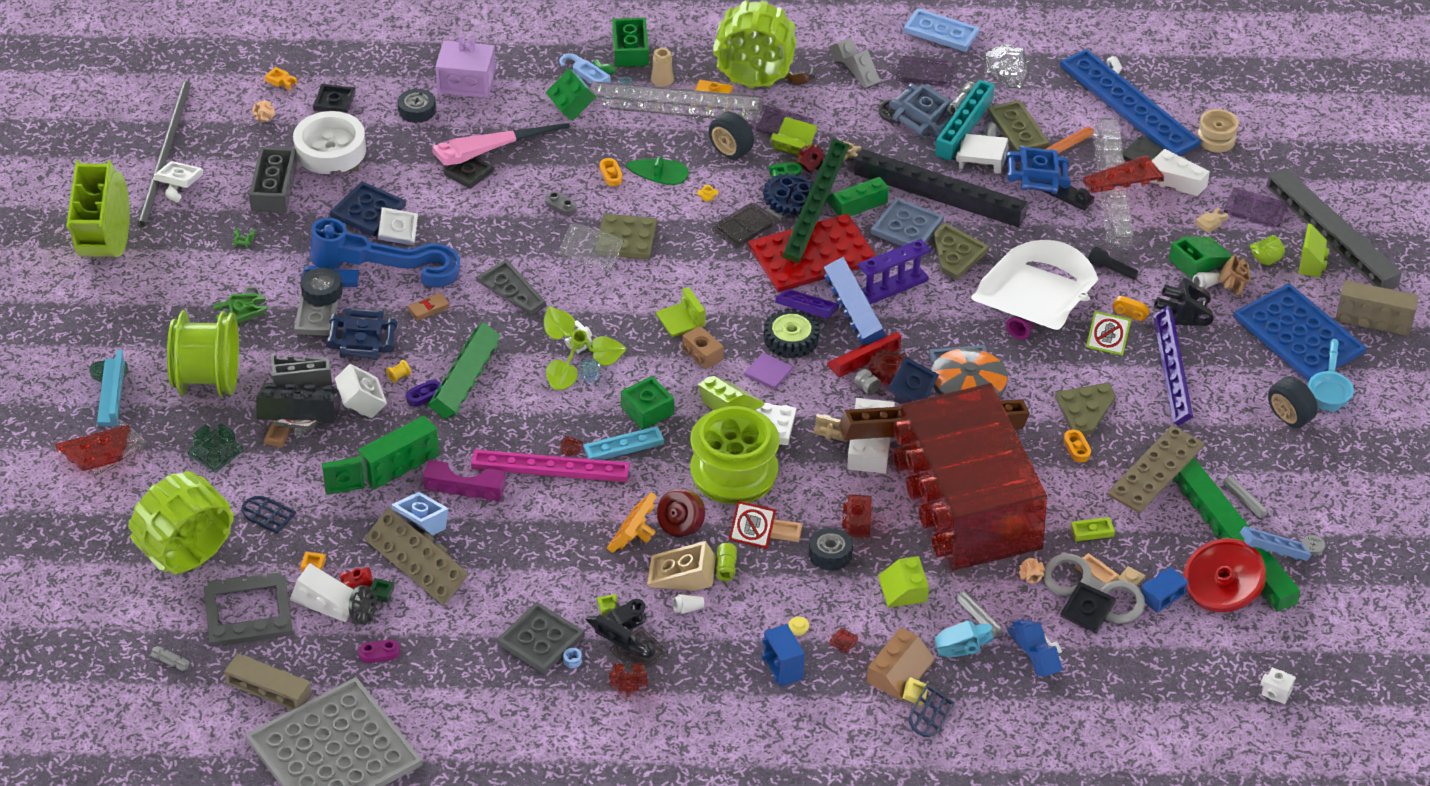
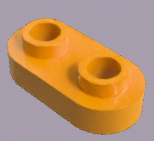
[600,158,623,186]
[1112,296,1150,321]
[1064,430,1091,463]

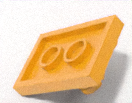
[607,492,657,553]

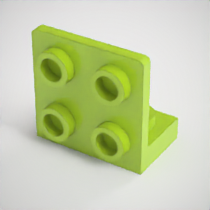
[771,117,818,156]
[656,287,706,337]

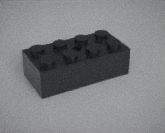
[256,383,340,423]

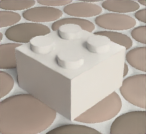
[335,364,387,418]

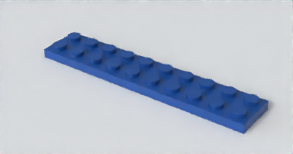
[1060,48,1201,156]

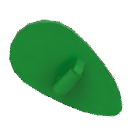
[626,157,689,185]

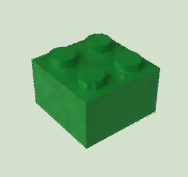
[545,68,597,121]

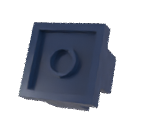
[888,357,939,406]

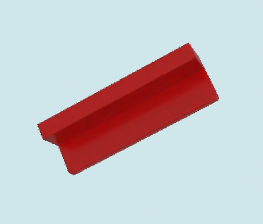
[827,332,902,378]

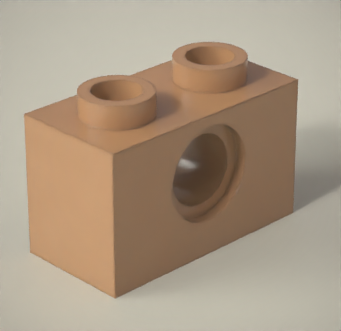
[682,326,724,369]

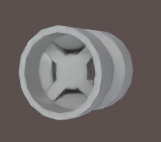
[854,369,881,395]

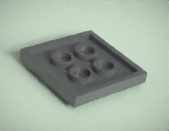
[497,602,584,674]

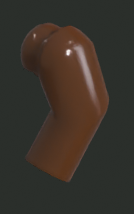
[785,71,810,85]

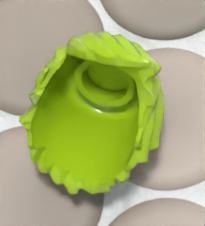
[1249,235,1285,265]

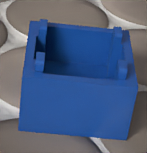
[761,624,805,687]

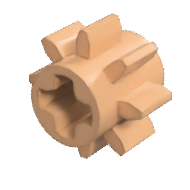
[253,100,275,122]
[1019,558,1045,583]

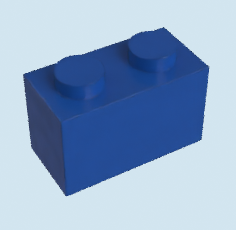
[1141,567,1188,613]

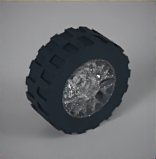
[300,267,343,306]

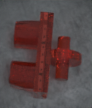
[609,663,648,697]

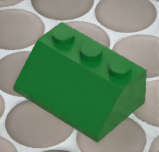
[826,177,889,217]

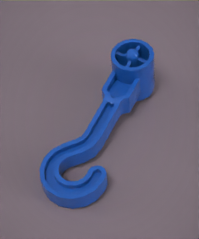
[310,218,460,287]

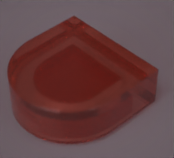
[560,435,583,456]

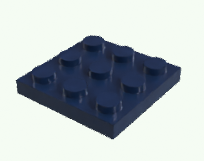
[330,181,406,236]

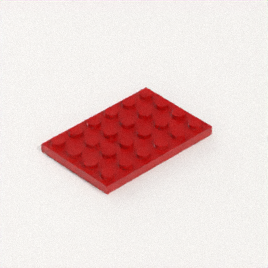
[748,213,876,292]

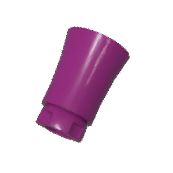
[1006,315,1036,340]

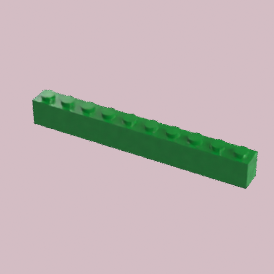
[1172,457,1301,611]

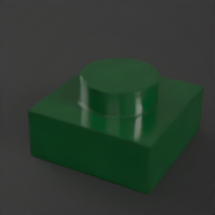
[370,578,395,603]

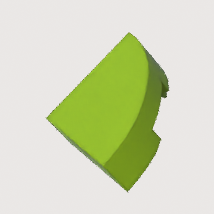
[597,594,617,616]

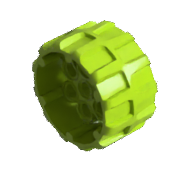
[713,0,797,89]
[128,471,234,575]

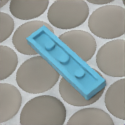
[584,426,664,460]

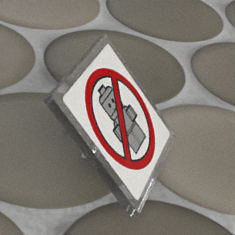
[274,419,321,437]

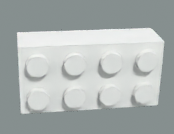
[847,398,895,473]

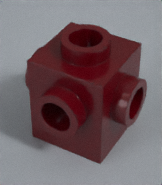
[795,144,825,173]

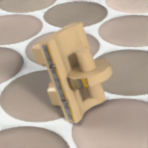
[813,414,848,442]

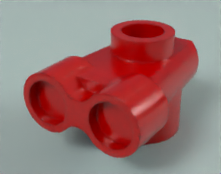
[339,567,373,590]

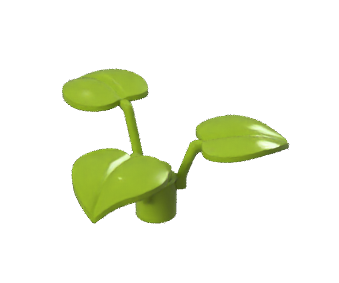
[544,306,626,390]

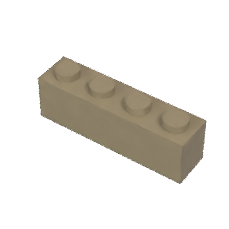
[224,653,312,710]

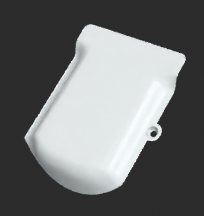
[971,240,1098,330]

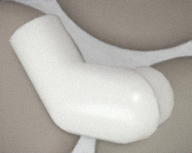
[1106,56,1122,74]
[165,184,182,203]

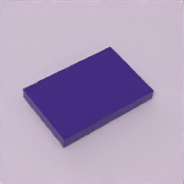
[775,289,839,318]

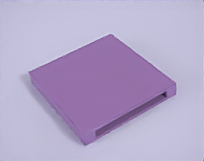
[744,353,793,390]

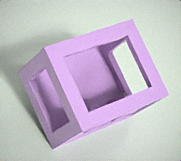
[435,36,496,98]

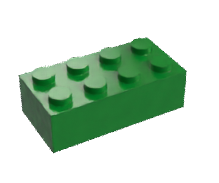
[358,415,439,490]

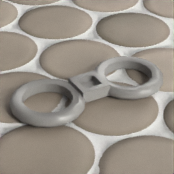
[1043,554,1145,624]

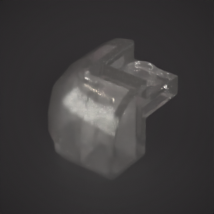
[984,44,1030,89]

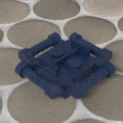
[326,307,398,360]

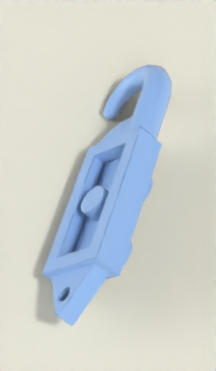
[559,53,612,89]

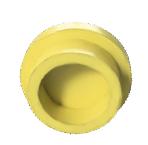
[788,617,809,636]

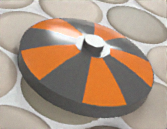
[932,348,1008,403]

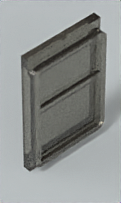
[712,203,779,249]

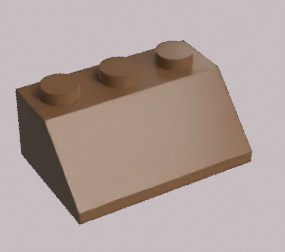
[867,627,935,701]

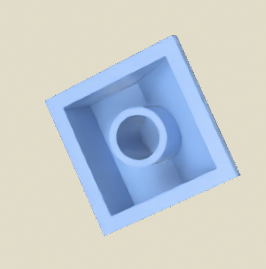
[391,492,448,536]

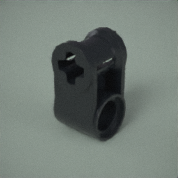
[606,599,647,630]

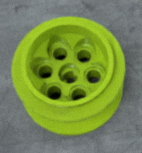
[167,310,239,397]
[690,406,780,504]

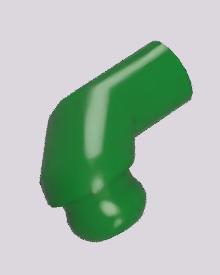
[592,60,616,75]

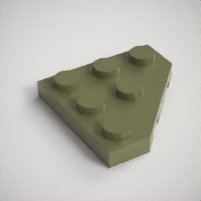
[934,223,989,281]
[1055,382,1116,435]

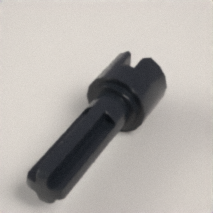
[1088,246,1139,280]

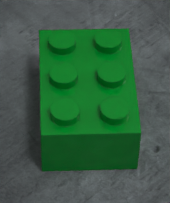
[612,17,649,67]

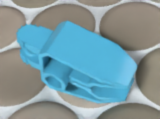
[935,620,993,657]

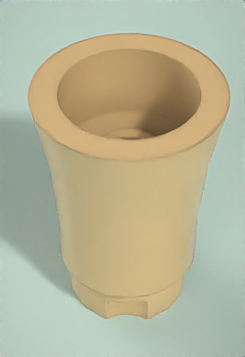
[651,47,674,87]

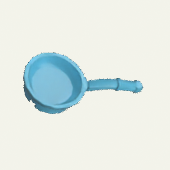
[1308,339,1354,411]

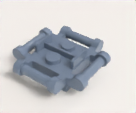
[889,84,954,137]

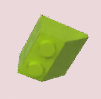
[1298,223,1329,278]
[878,556,929,608]

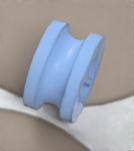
[563,648,582,668]

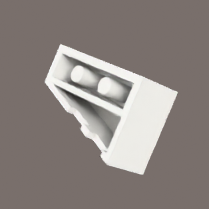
[1143,149,1210,196]
[289,563,359,622]

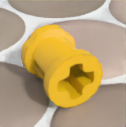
[386,360,411,383]

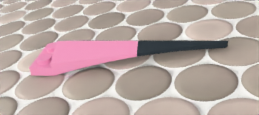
[432,123,570,166]

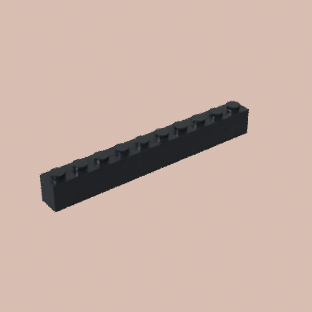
[854,149,1028,228]

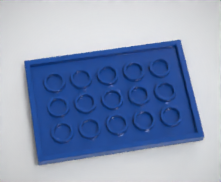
[1233,283,1367,382]

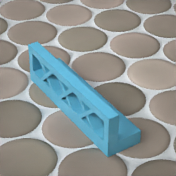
[97,350,125,426]

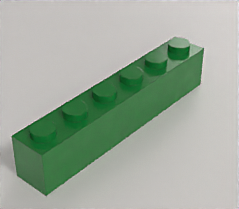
[428,322,501,419]

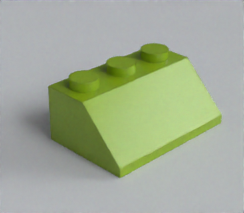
[698,376,765,410]

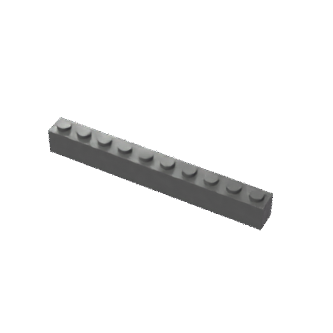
[1266,167,1402,289]

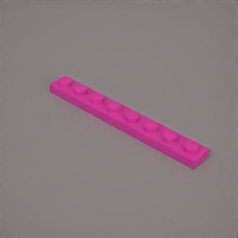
[471,449,630,482]

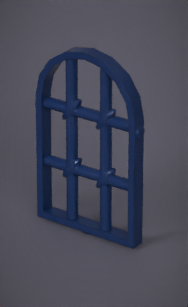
[241,496,296,533]
[909,684,955,737]

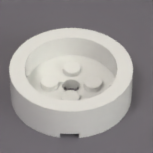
[293,111,366,174]

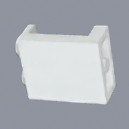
[956,134,1008,174]

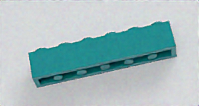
[935,79,995,161]

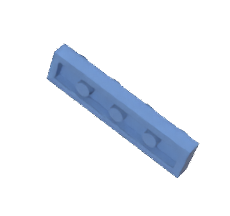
[1240,526,1311,561]

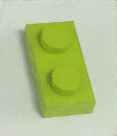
[1070,517,1115,542]

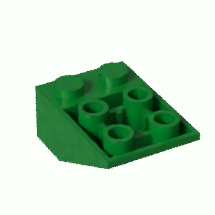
[1169,236,1233,280]

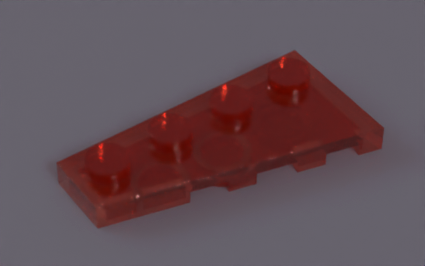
[1083,155,1164,193]

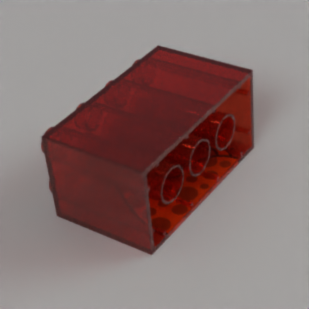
[893,383,1047,571]

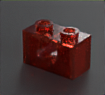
[842,494,872,538]

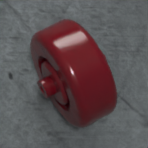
[657,489,705,537]

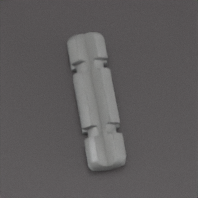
[151,646,189,671]

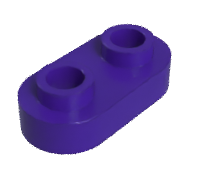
[406,380,441,407]

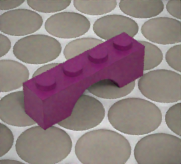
[423,460,506,501]

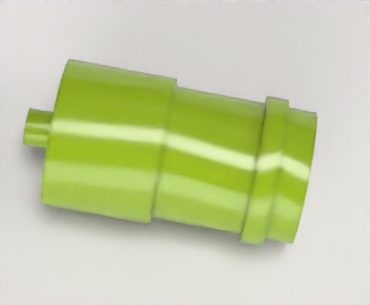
[715,543,737,581]

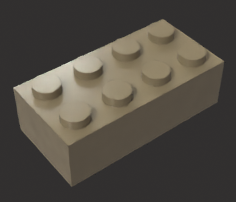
[1335,280,1419,336]

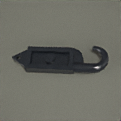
[585,614,655,658]

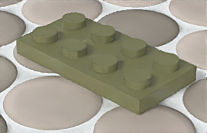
[988,100,1049,152]

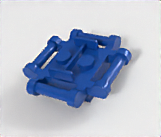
[1006,146,1071,194]

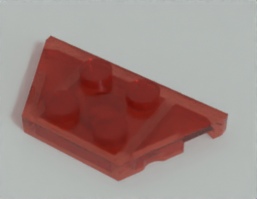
[55,424,131,471]

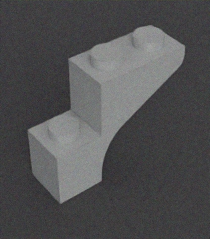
[828,37,880,88]

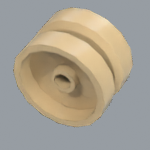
[1197,109,1239,153]

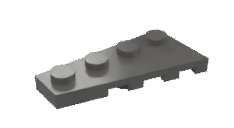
[476,259,547,315]

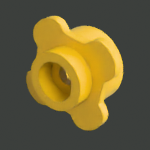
[697,185,719,201]

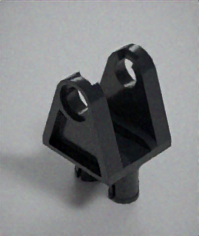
[1154,278,1214,326]

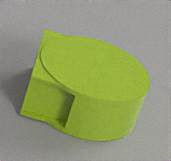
[66,160,130,257]

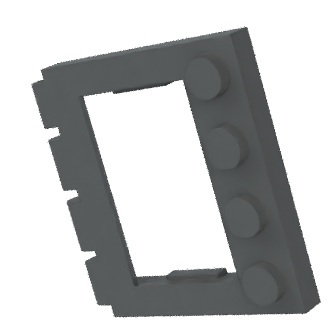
[204,571,293,647]

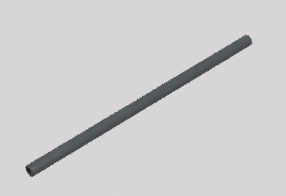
[137,81,191,227]

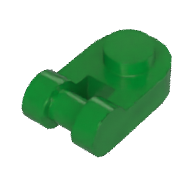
[769,162,802,179]

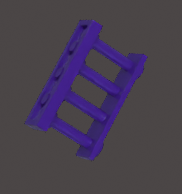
[858,239,931,305]

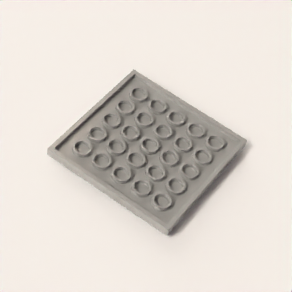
[245,677,423,786]

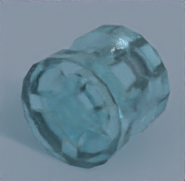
[581,359,600,383]

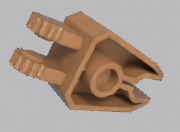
[1219,254,1251,297]

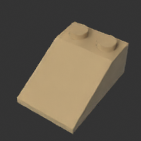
[647,541,716,591]

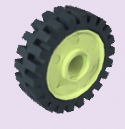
[764,308,819,358]

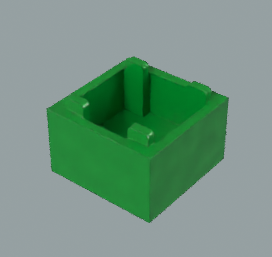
[621,376,674,430]

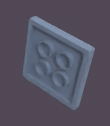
[871,198,944,246]

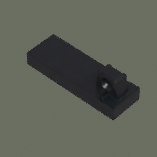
[1043,183,1095,211]

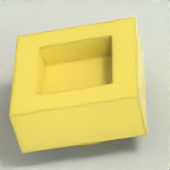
[903,677,928,706]

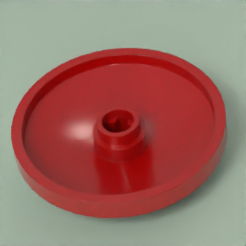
[1183,538,1266,612]

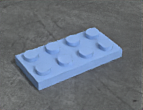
[904,8,979,52]

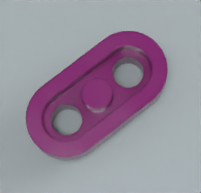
[358,639,400,663]

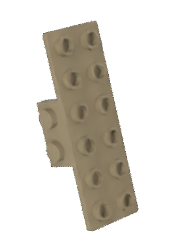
[1108,426,1204,513]
[364,508,469,605]

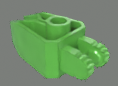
[213,294,268,324]

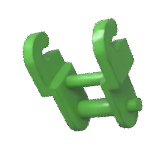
[233,228,255,248]

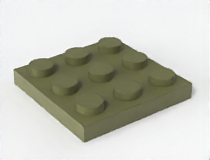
[596,213,657,260]

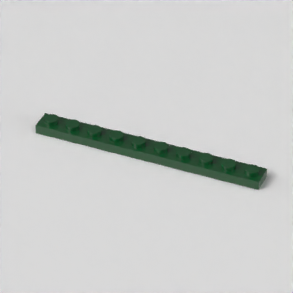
[782,138,850,264]

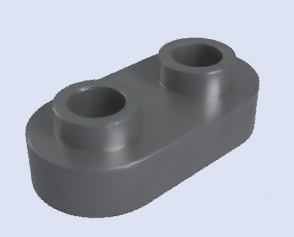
[545,191,577,216]

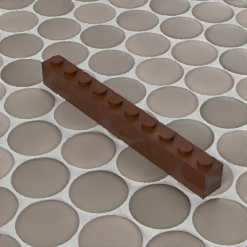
[839,399,1030,440]

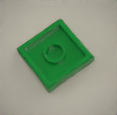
[322,456,365,495]

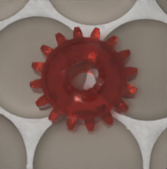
[869,348,910,384]

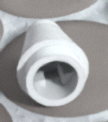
[1193,272,1220,289]
[673,594,704,615]

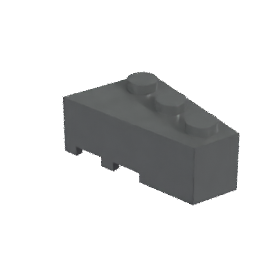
[271,354,332,387]

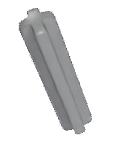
[1223,475,1268,519]
[957,592,1002,637]

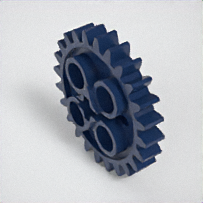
[763,172,814,218]

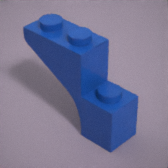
[1006,618,1063,677]

